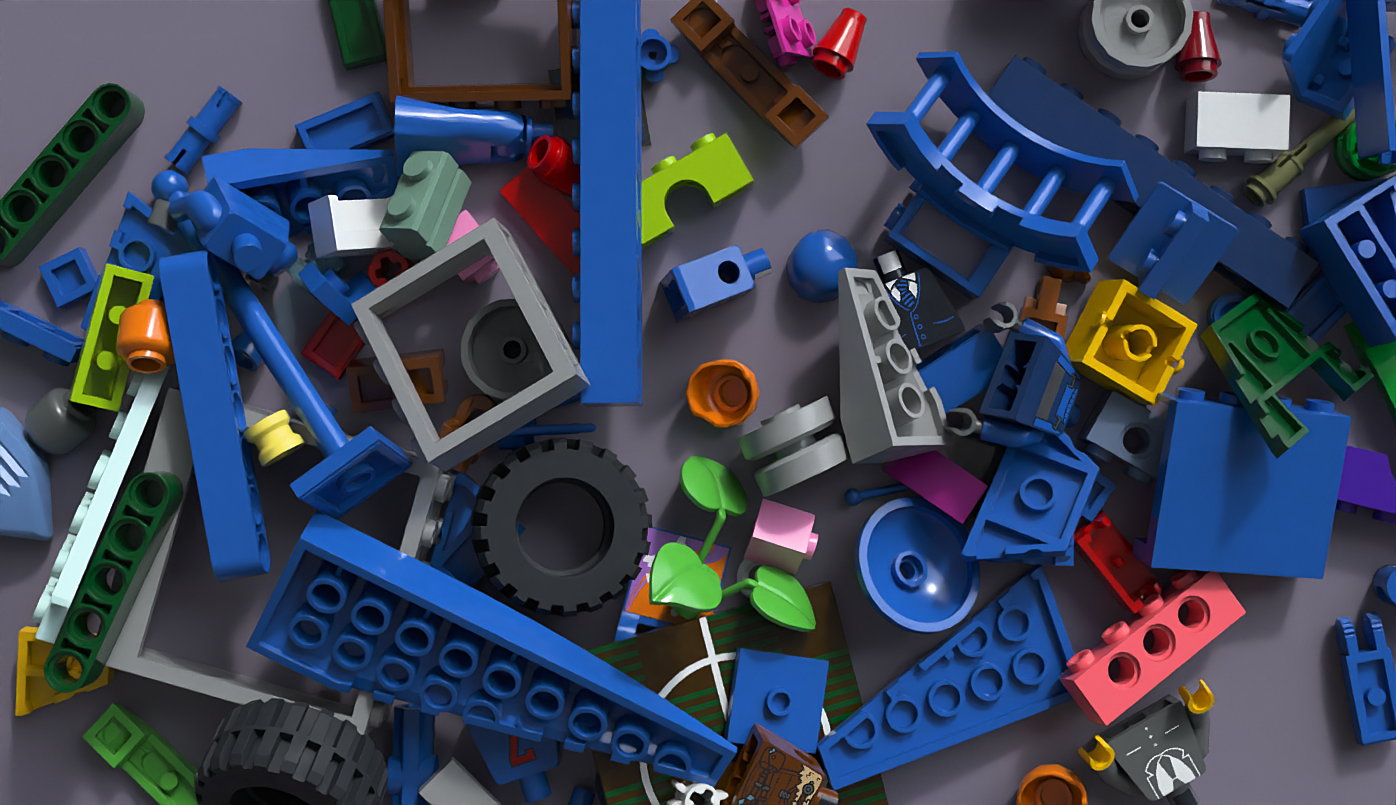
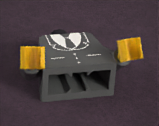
[1078,679,1215,805]

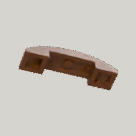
[670,0,829,149]

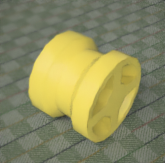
[243,410,305,467]

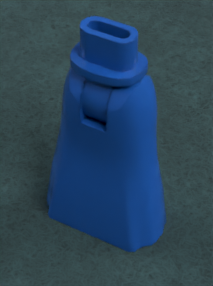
[395,95,553,176]

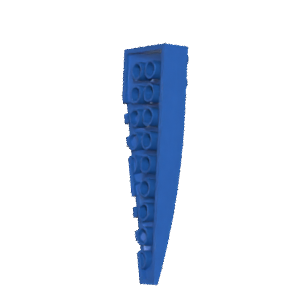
[246,510,737,787]

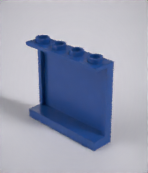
[1132,387,1352,579]

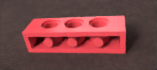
[1058,569,1246,726]

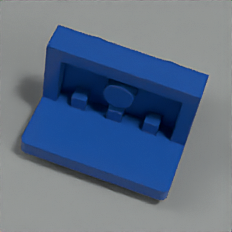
[1109,182,1238,305]

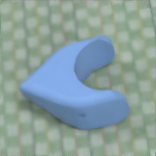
[0,406,53,541]

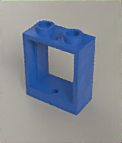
[883,179,1014,301]

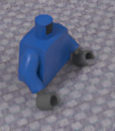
[147,175,298,292]

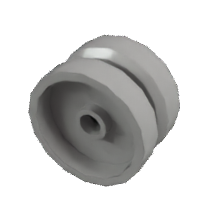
[1078,0,1193,80]
[736,396,850,497]

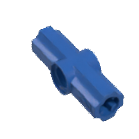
[387,703,439,805]

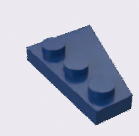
[80,191,194,331]

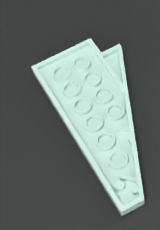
[31,366,170,644]

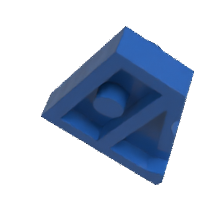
[430,472,526,588]

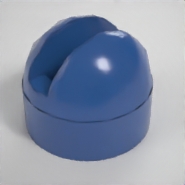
[232,332,263,371]

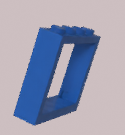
[1346,0,1396,166]

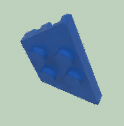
[961,432,1100,562]

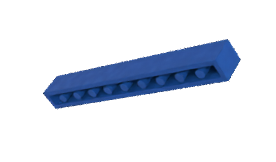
[572,0,643,407]

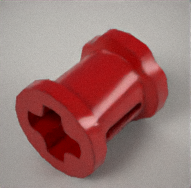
[368,250,414,287]

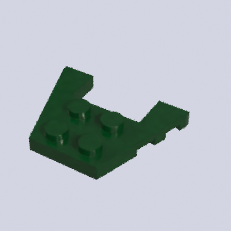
[1200,292,1375,459]

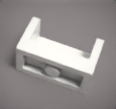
[308,195,399,258]

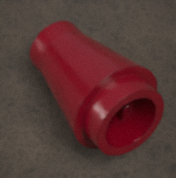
[1175,11,1222,83]

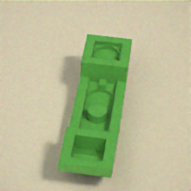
[82,702,198,805]

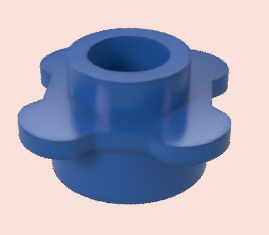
[641,29,680,83]

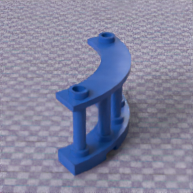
[866,51,1139,273]

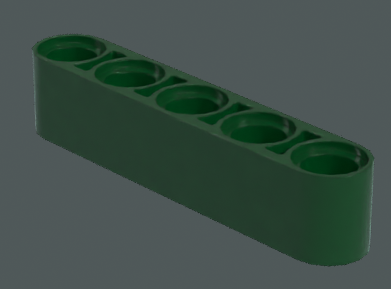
[0,83,145,268]
[44,471,184,693]

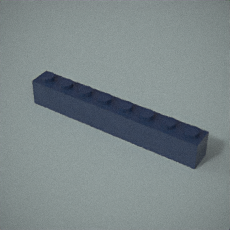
[987,55,1319,309]

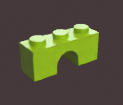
[642,133,754,250]

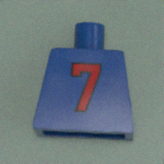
[466,723,562,803]

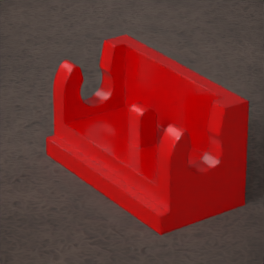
[1074,510,1163,614]

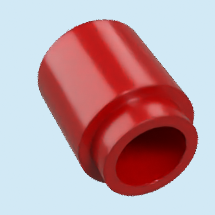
[527,135,580,197]

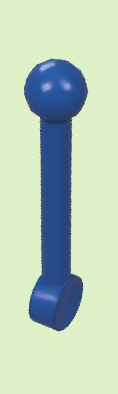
[844,483,910,506]

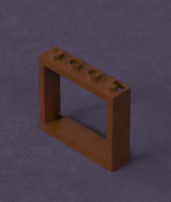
[383,0,579,109]

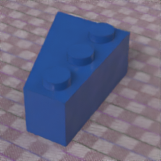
[1298,175,1396,348]

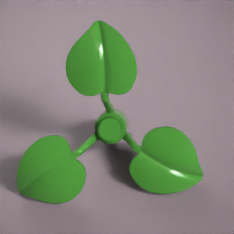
[649,455,816,632]

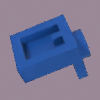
[298,262,377,326]

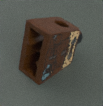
[720,723,838,805]

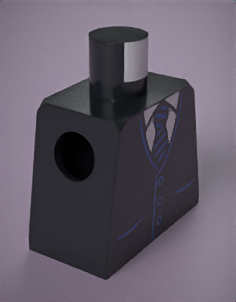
[873,250,966,350]

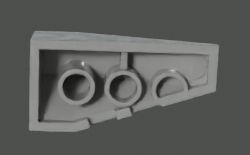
[838,268,954,464]

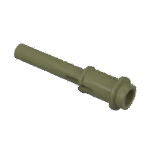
[1243,108,1355,207]

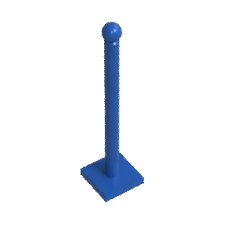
[151,170,413,519]

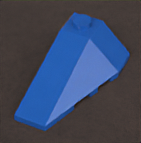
[202,148,398,238]

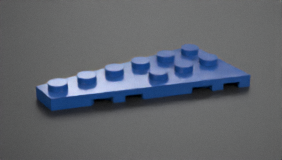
[817,564,1074,791]

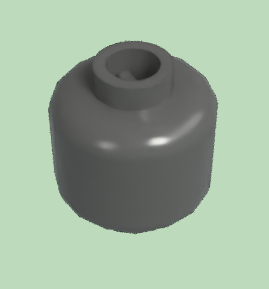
[25,388,97,455]

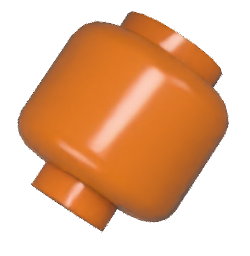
[116,299,175,374]

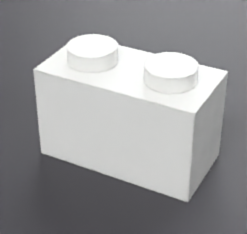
[1184,91,1290,164]

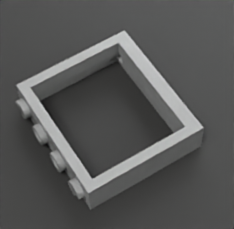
[351,218,591,472]

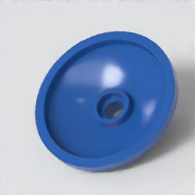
[855,497,980,634]

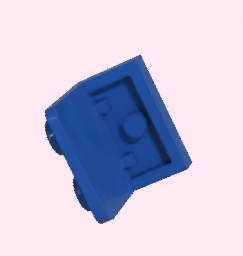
[1282,0,1395,121]

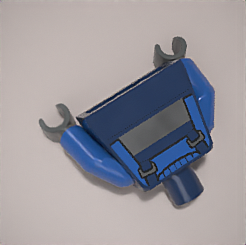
[944,301,1082,448]

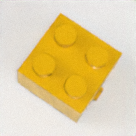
[1065,279,1198,406]

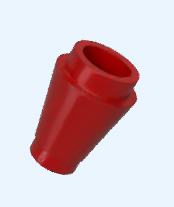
[812,8,867,80]

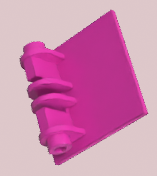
[754,0,816,68]

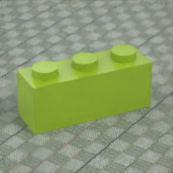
[68,263,154,412]

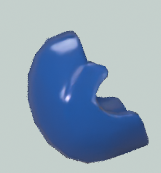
[786,229,858,303]

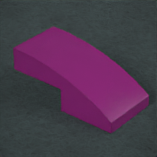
[882,450,988,524]

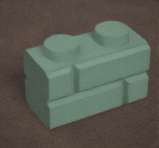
[379,151,472,260]

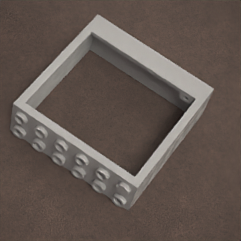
[97,387,457,735]

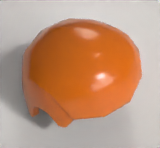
[685,359,760,428]
[1016,764,1088,805]

